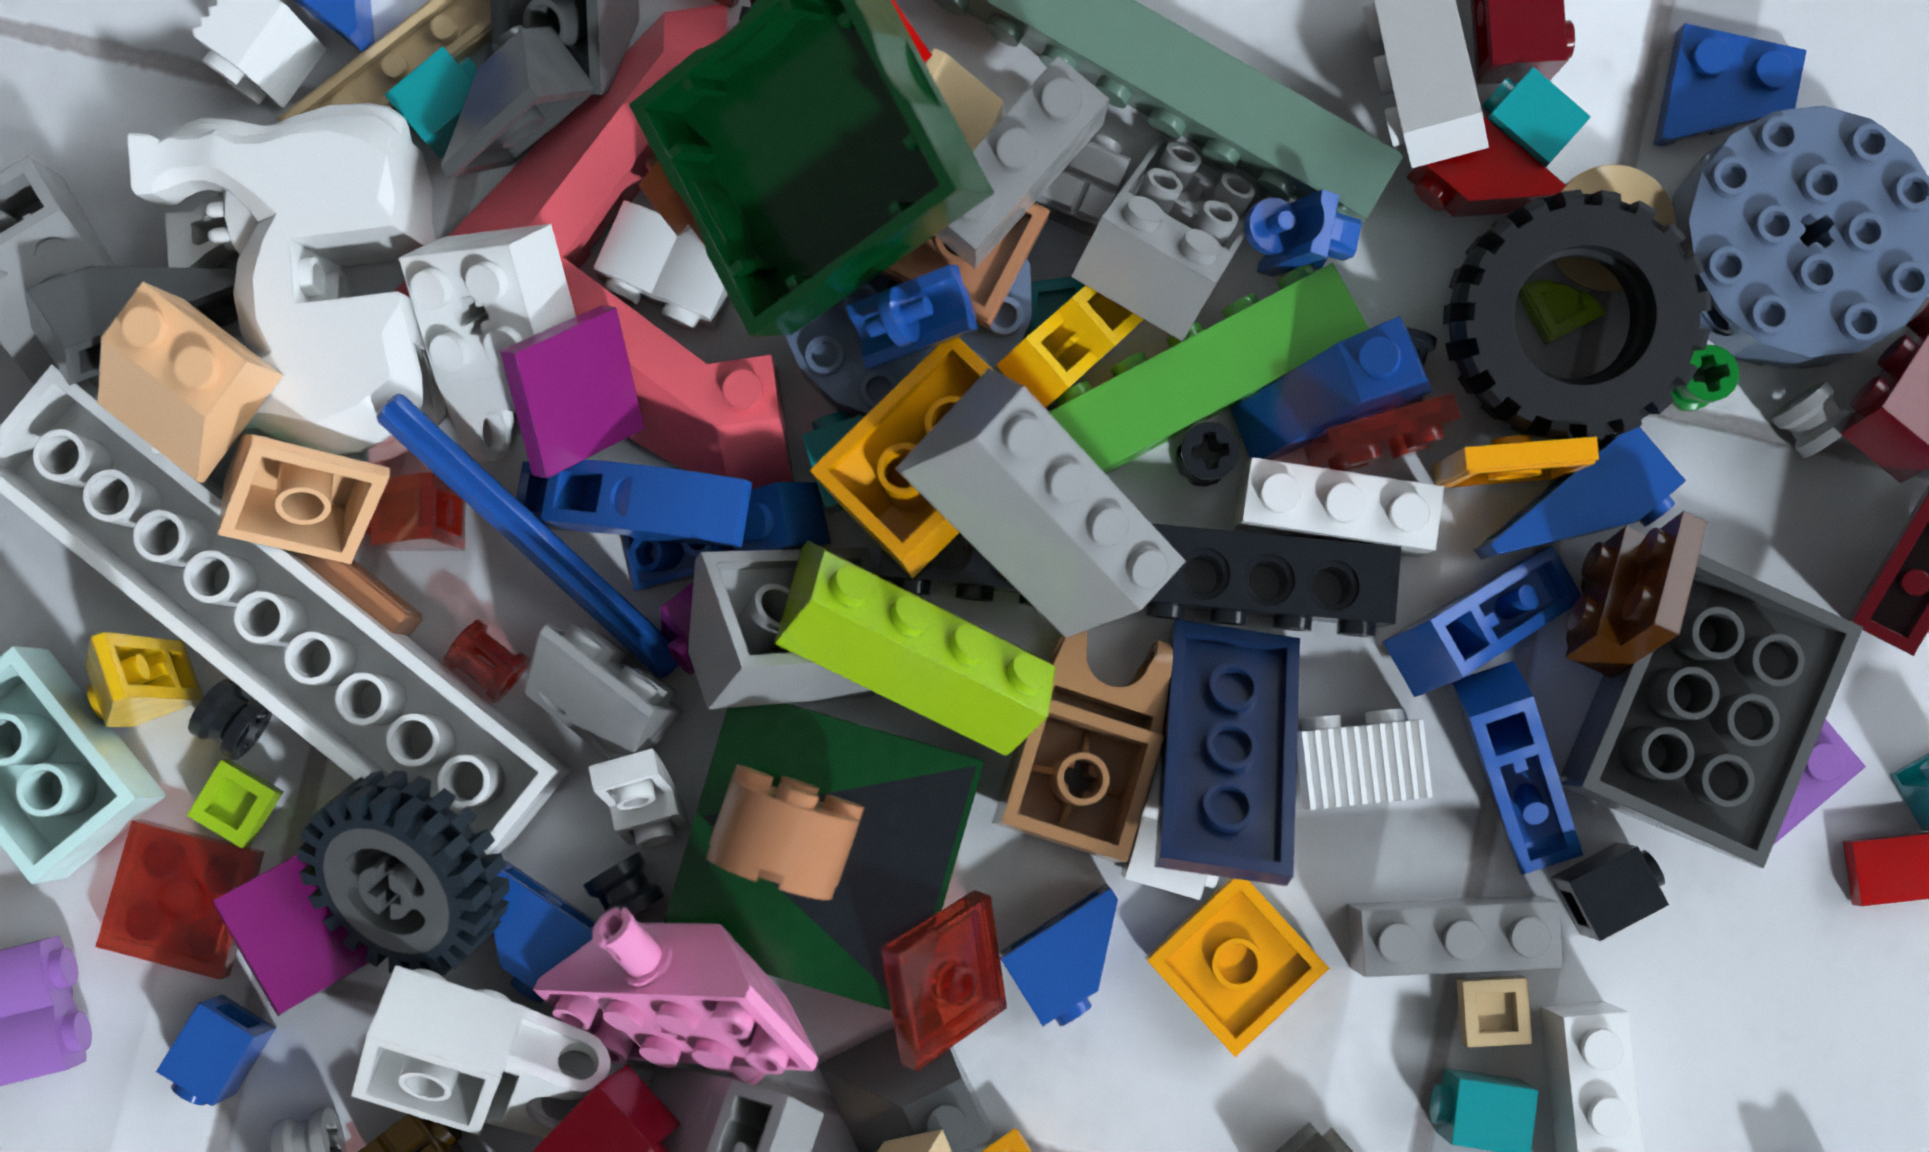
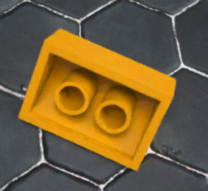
[809,337,993,579]

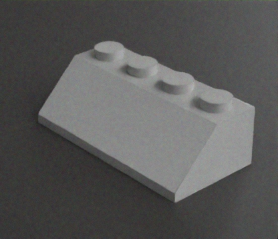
[895,368,1186,638]

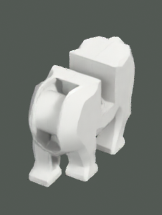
[127,103,447,464]

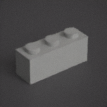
[935,56,1109,270]
[1346,895,1563,977]

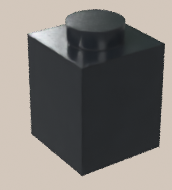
[1550,843,1669,941]

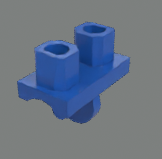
[1244,189,1362,277]
[846,264,978,369]

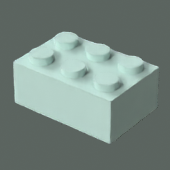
[0,646,167,884]

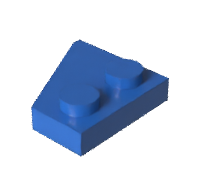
[1653,23,1807,147]

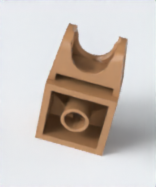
[992,630,1173,862]

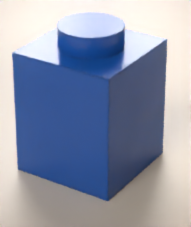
[156,994,276,1106]

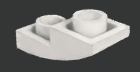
[588,748,691,849]

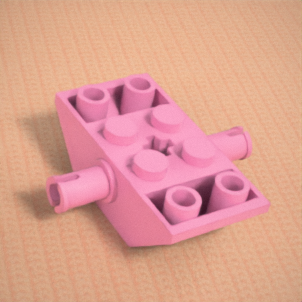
[533,907,818,1085]

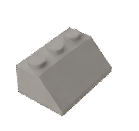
[688,547,879,710]

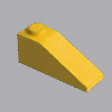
[85,632,203,727]

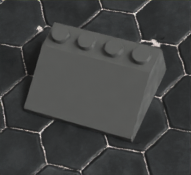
[1560,554,1863,868]

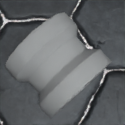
[1771,380,1853,459]
[269,1107,346,1152]

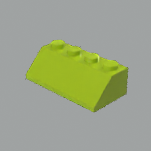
[775,540,1056,756]

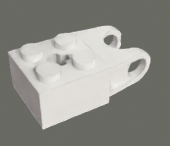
[399,224,576,463]
[351,965,611,1138]

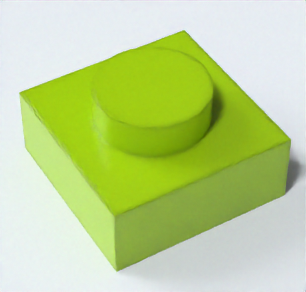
[186,759,284,848]

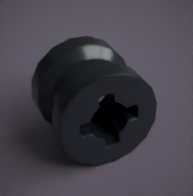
[188,679,272,760]
[583,852,665,915]

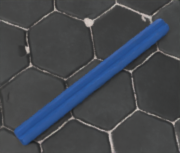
[376,393,678,678]

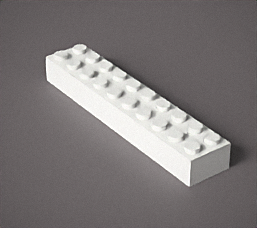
[0,364,572,856]

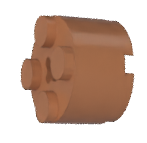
[706,765,864,900]

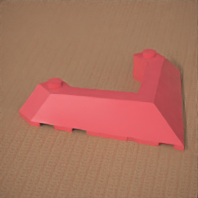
[394,4,794,489]

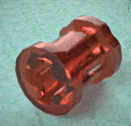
[443,619,530,703]

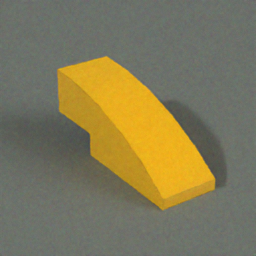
[996,285,1144,408]

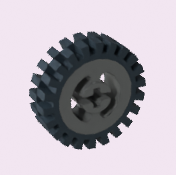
[298,770,510,976]

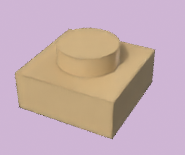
[1456,975,1532,1047]

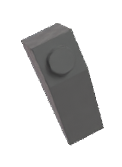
[26,266,239,386]

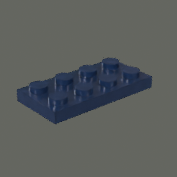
[1154,619,1300,886]

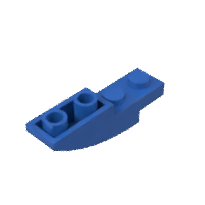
[516,459,753,547]

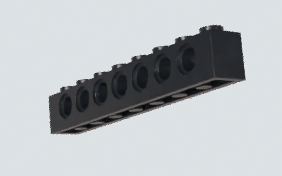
[879,523,1402,638]

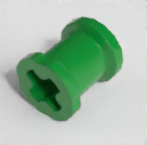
[1671,345,1739,411]

